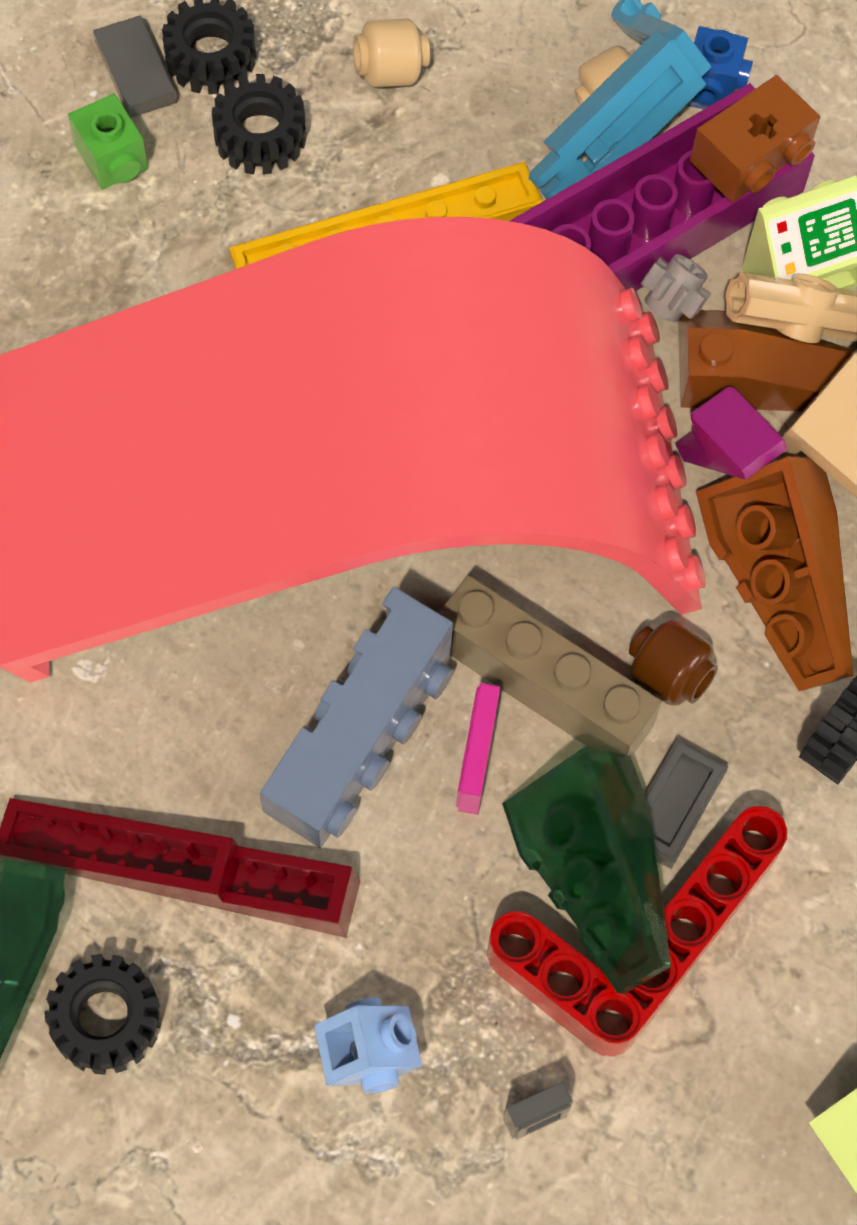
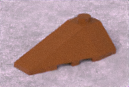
[678,310,855,411]
[696,456,854,691]

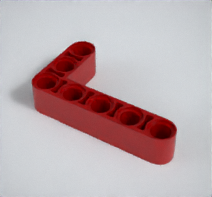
[487,806,788,1057]

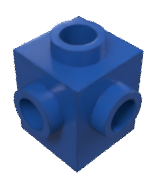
[687,26,753,110]

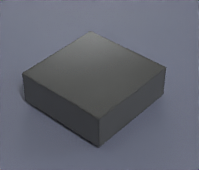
[503,1082,573,1140]

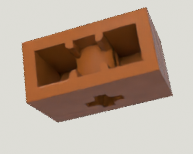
[690,74,821,203]

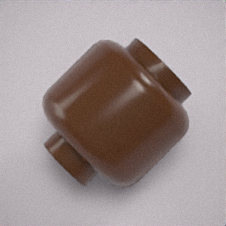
[629,620,718,706]

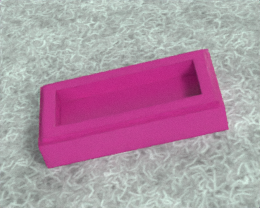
[456,683,501,815]

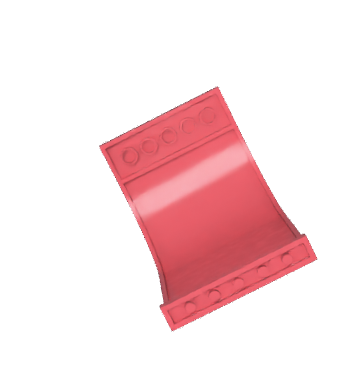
[0,217,706,683]

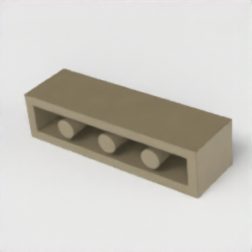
[438,575,662,770]

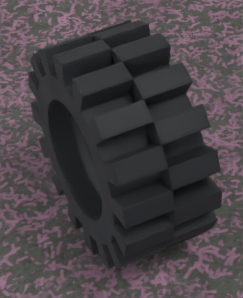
[162,0,256,95]
[211,74,306,175]
[799,676,857,785]
[44,954,162,1075]

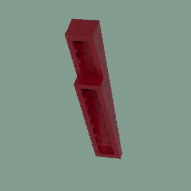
[0,798,360,938]

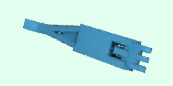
[529,0,712,199]

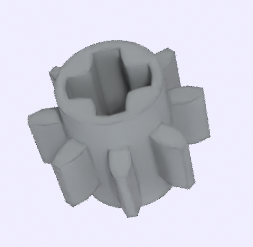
[641,254,711,322]

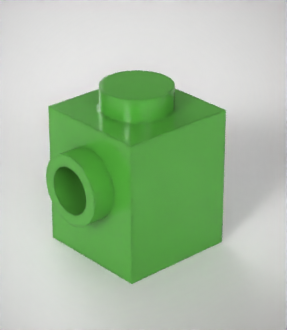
[68,93,148,190]

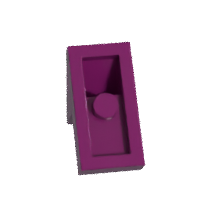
[675,387,788,480]

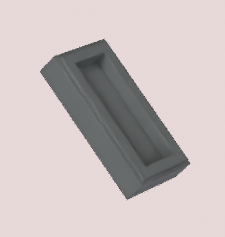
[93,15,177,118]
[620,739,729,869]

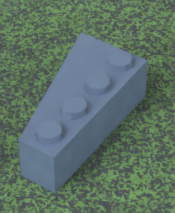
[260,586,454,849]

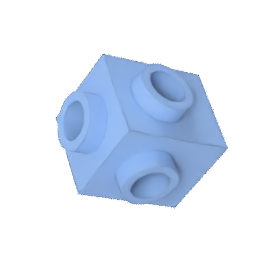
[314,998,422,1094]

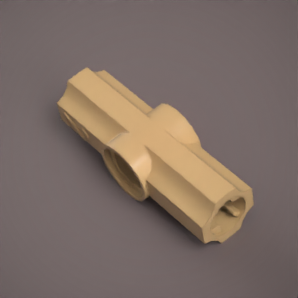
[725,272,857,343]

